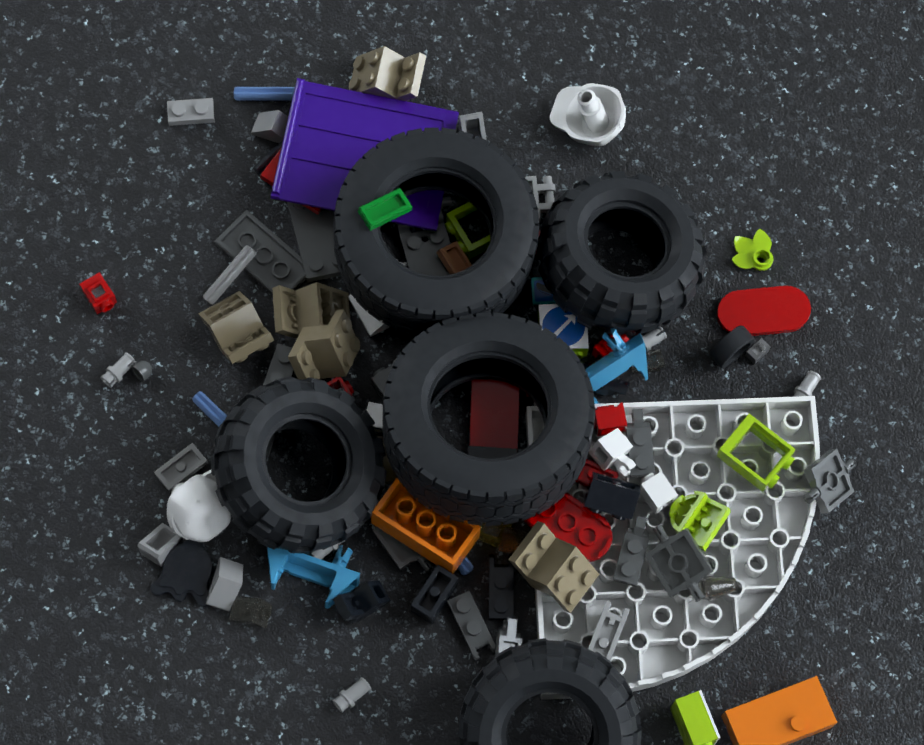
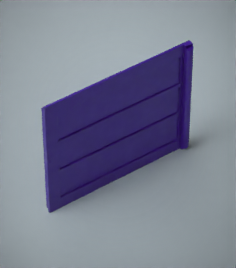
[270,78,459,231]

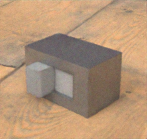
[745,338,771,364]

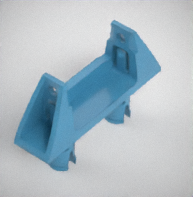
[585,328,648,404]
[267,545,360,609]

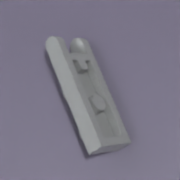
[588,600,630,661]

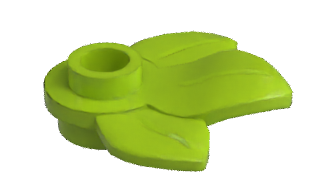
[732,229,773,271]

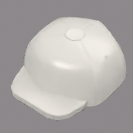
[550,83,626,146]
[167,470,231,542]

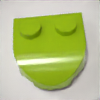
[669,491,731,551]

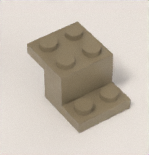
[349,46,426,101]
[272,282,350,339]
[198,291,274,364]
[288,309,360,380]
[508,521,600,613]

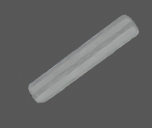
[203,245,256,305]

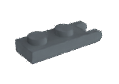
[447,591,496,661]

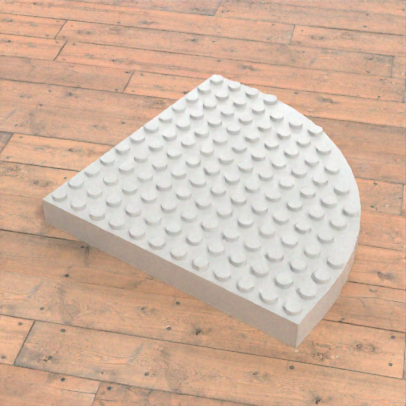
[525,396,820,700]

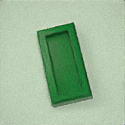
[358,188,412,231]

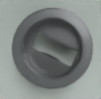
[131,361,152,382]

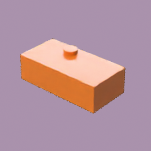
[371,478,481,574]
[721,676,837,745]

